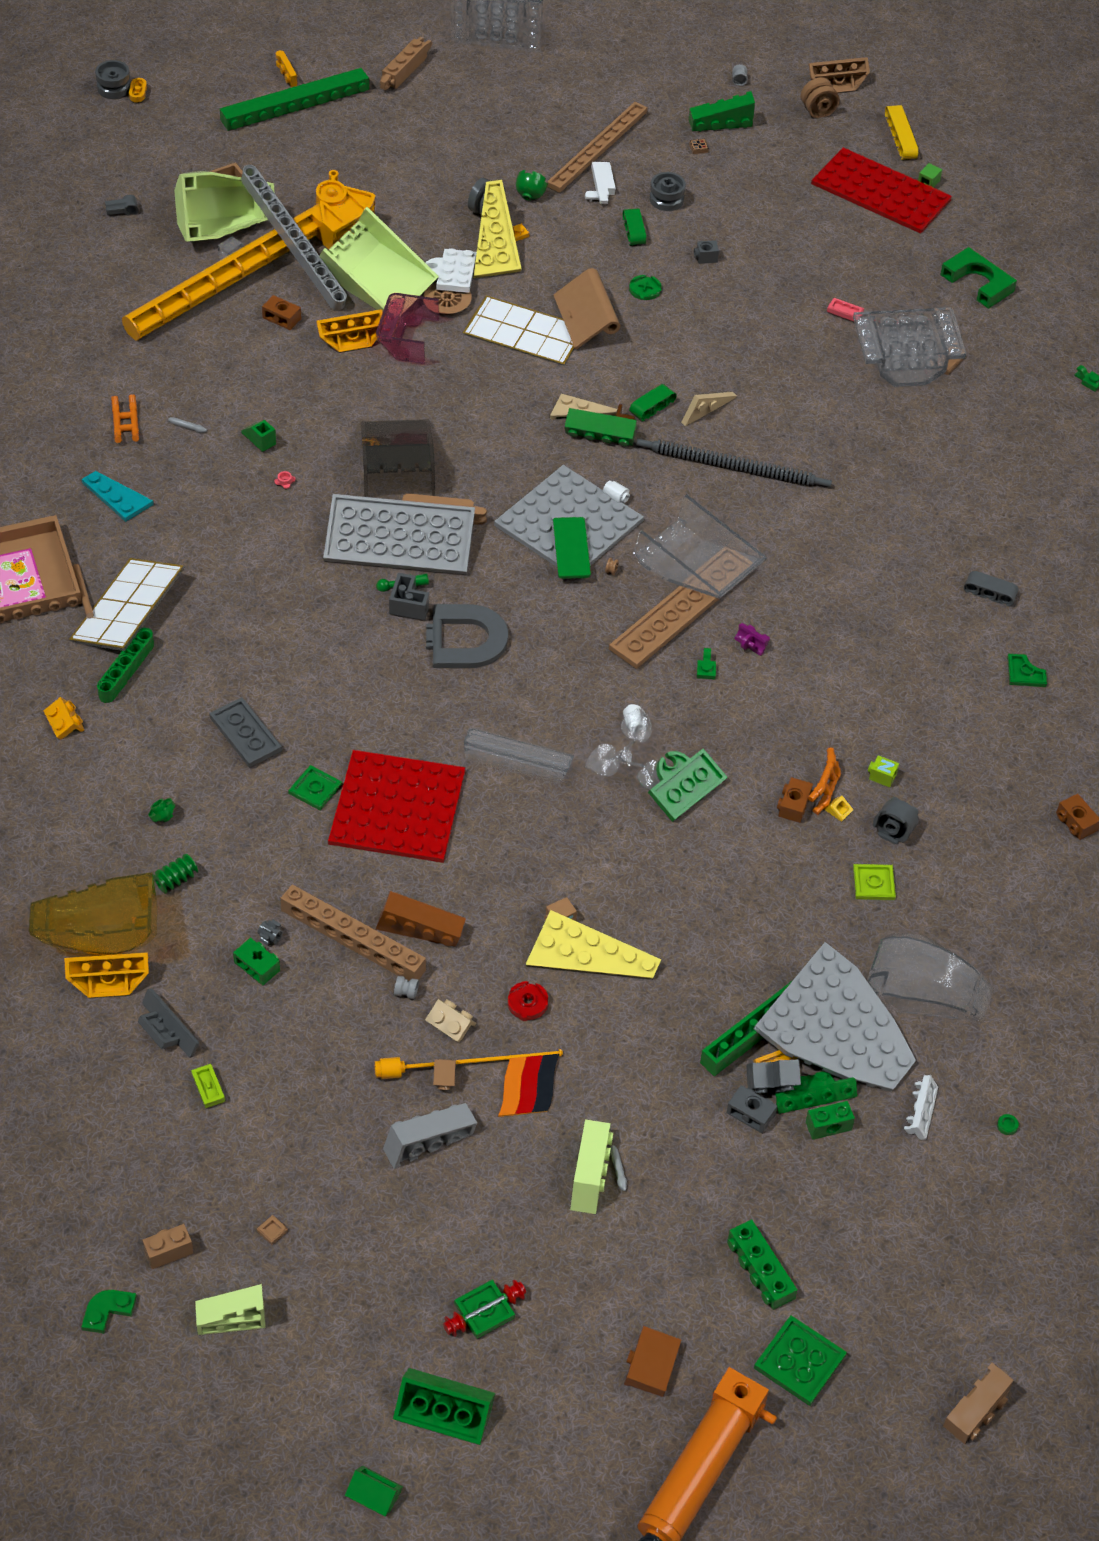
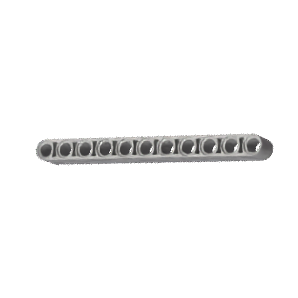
[241,165,347,311]

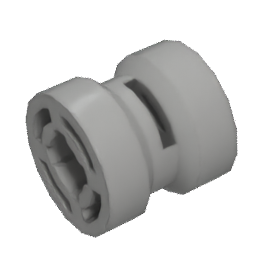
[732,64,748,86]
[394,975,419,1000]

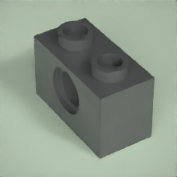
[726,1085,777,1134]

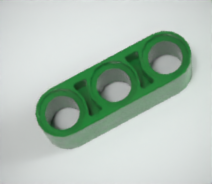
[622,208,646,245]
[629,384,677,421]

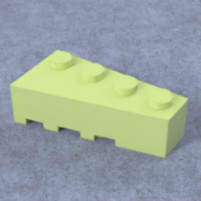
[570,1119,613,1214]

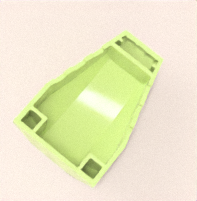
[174,171,275,242]

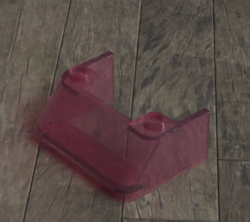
[376,293,440,364]

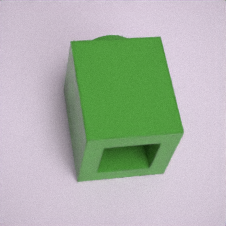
[918,163,942,188]

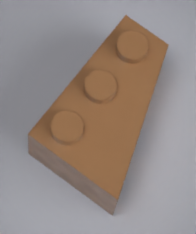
[943,1363,1014,1444]

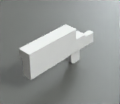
[585,162,616,204]

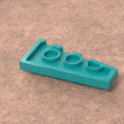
[82,471,154,522]

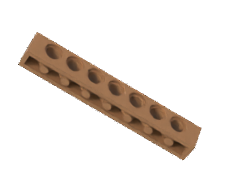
[281,884,426,981]

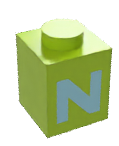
[868,755,899,787]

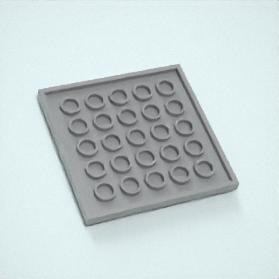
[494,465,644,579]

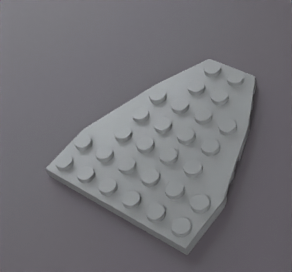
[753,942,916,1092]

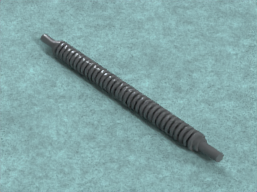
[636,438,832,487]

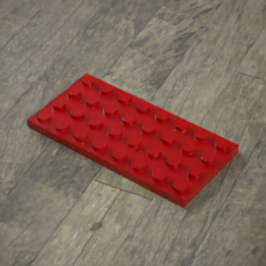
[811,147,952,234]

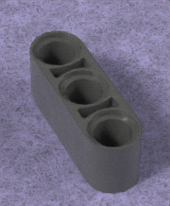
[964,571,1019,606]

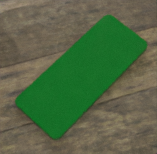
[553,517,591,579]

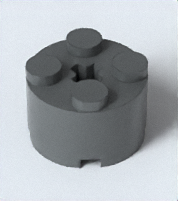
[873,797,919,844]

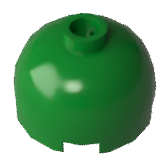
[515,170,548,201]

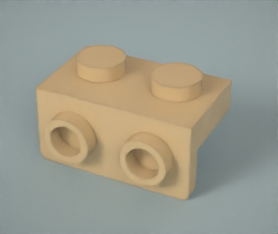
[425,999,476,1042]

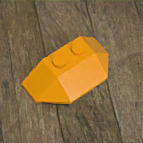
[316,309,386,352]
[64,952,149,998]

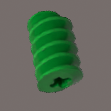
[153,854,198,894]

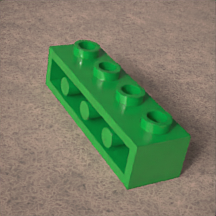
[565,408,637,446]
[727,1219,798,1310]

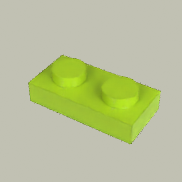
[191,1064,225,1108]

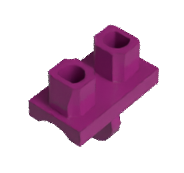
[734,623,770,656]

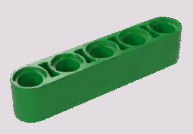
[97,628,154,703]

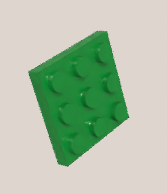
[754,1315,847,1406]

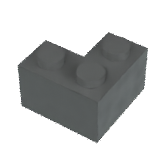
[389,573,429,620]
[746,1059,801,1093]

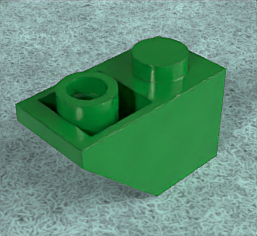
[241,420,276,452]

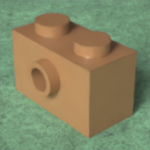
[142,1224,193,1269]

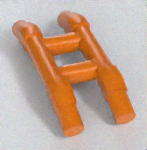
[111,395,139,443]
[808,748,841,815]

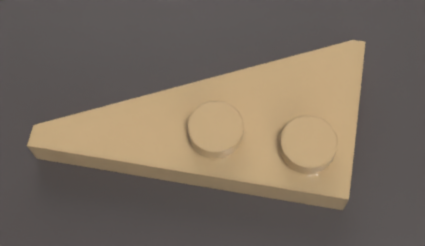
[681,392,737,426]
[550,394,617,420]

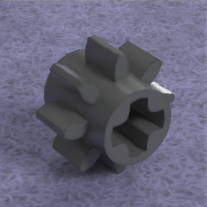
[258,919,283,945]

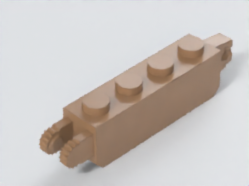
[380,37,432,90]
[403,493,487,525]

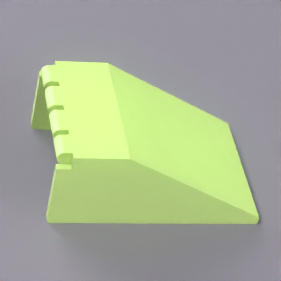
[319,207,439,321]

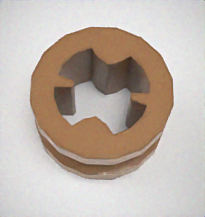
[605,558,619,575]

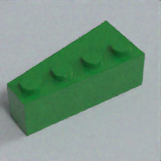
[688,91,755,131]

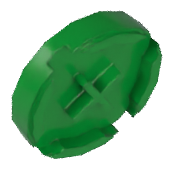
[629,275,661,300]

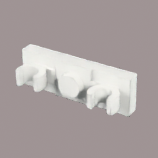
[904,1075,938,1140]

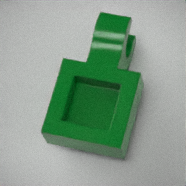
[1074,365,1099,392]
[697,648,716,680]

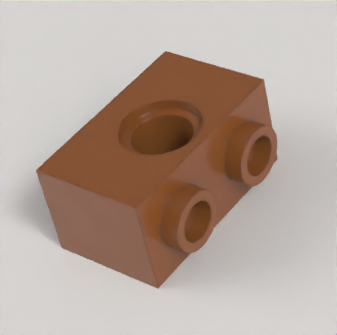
[262,295,302,330]
[777,777,813,823]
[1056,793,1099,840]

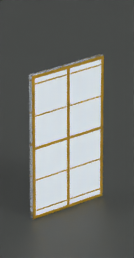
[463,295,574,366]
[69,558,185,651]

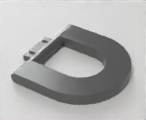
[426,604,508,668]

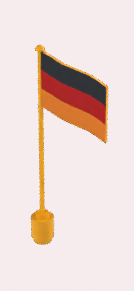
[374,1049,563,1117]

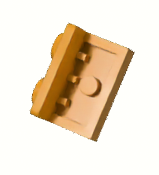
[43,697,85,740]

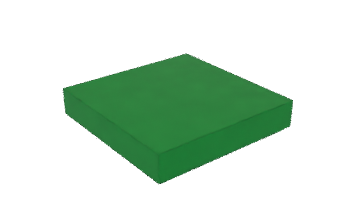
[288,765,342,810]

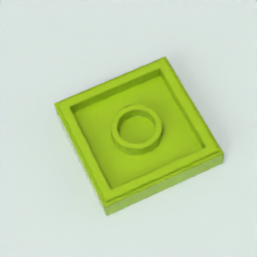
[853,864,896,900]

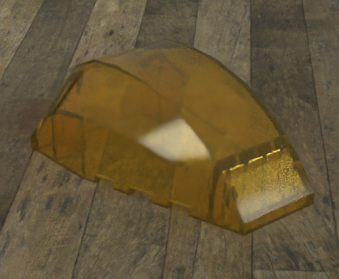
[29,872,158,956]

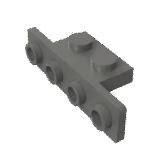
[138,988,199,1057]

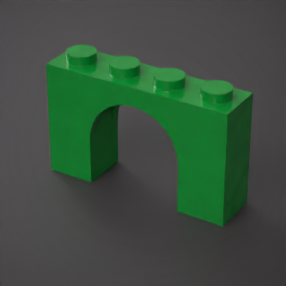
[940,247,1017,309]

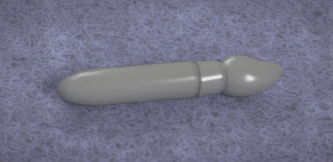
[168,417,207,433]
[610,1145,627,1191]

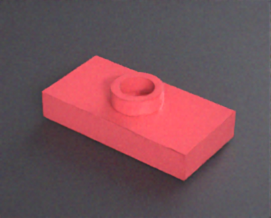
[827,298,864,322]

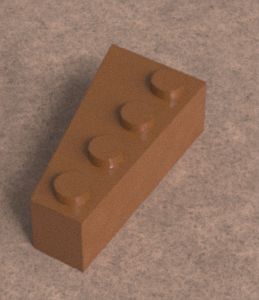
[376,891,466,947]

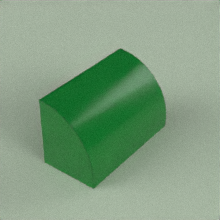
[345,1466,403,1517]

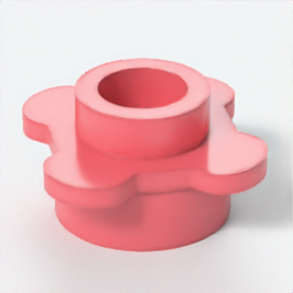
[274,471,295,489]

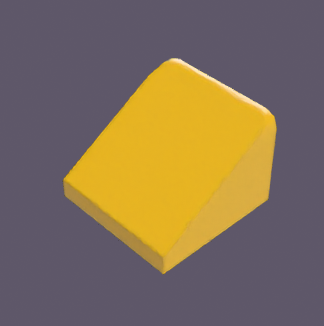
[824,795,853,822]

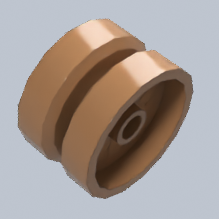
[800,77,840,118]

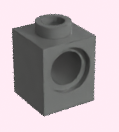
[694,240,719,264]

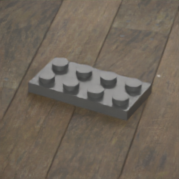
[209,697,282,768]

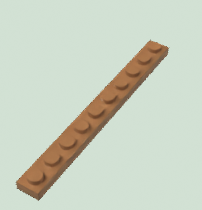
[547,102,648,193]

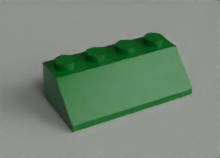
[393,1368,495,1445]

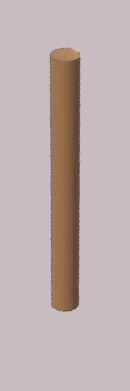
[72,564,94,618]

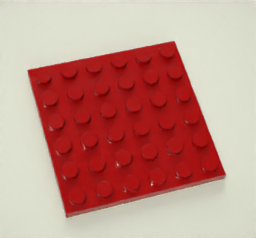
[328,750,466,863]

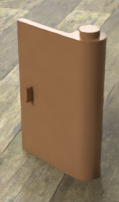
[553,268,620,350]

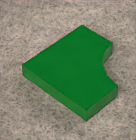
[1007,653,1047,687]

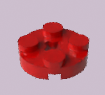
[508,981,548,1021]

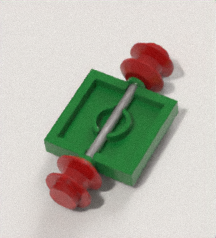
[443,1279,526,1339]

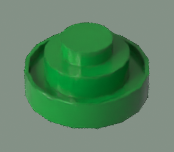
[148,798,176,822]

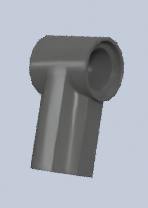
[105,195,139,216]

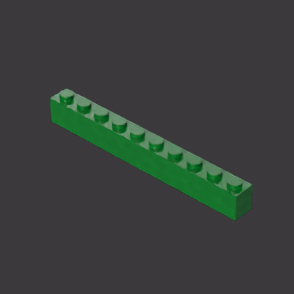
[219,68,370,131]

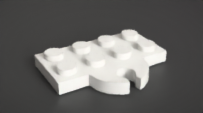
[426,248,477,293]

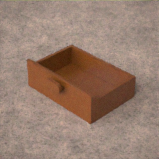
[624,1326,681,1397]

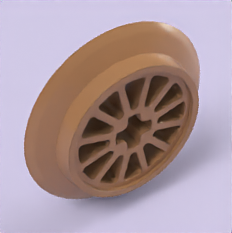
[424,283,472,314]

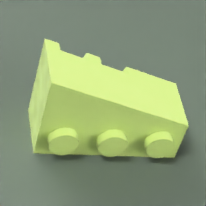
[195,1284,266,1335]

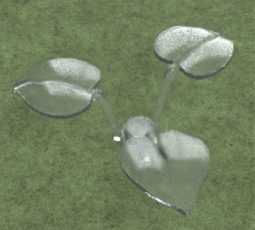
[585,708,661,790]

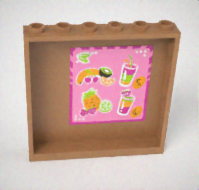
[0,515,82,623]

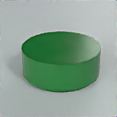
[997,1114,1019,1135]

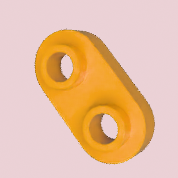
[129,78,147,102]

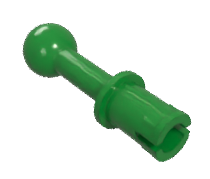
[376,573,429,592]

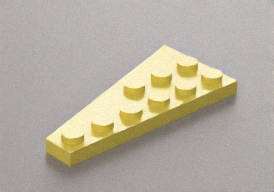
[473,180,521,278]
[526,910,661,979]

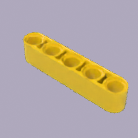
[885,105,918,160]

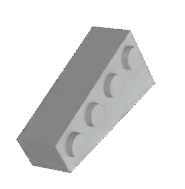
[383,1103,477,1169]

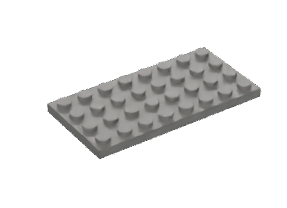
[323,494,475,575]

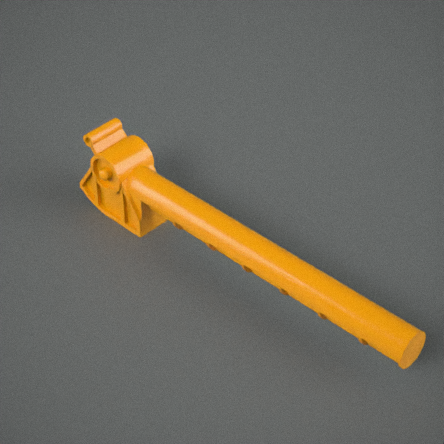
[122,170,376,341]

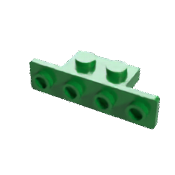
[776,1072,857,1114]

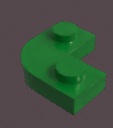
[81,1290,137,1334]

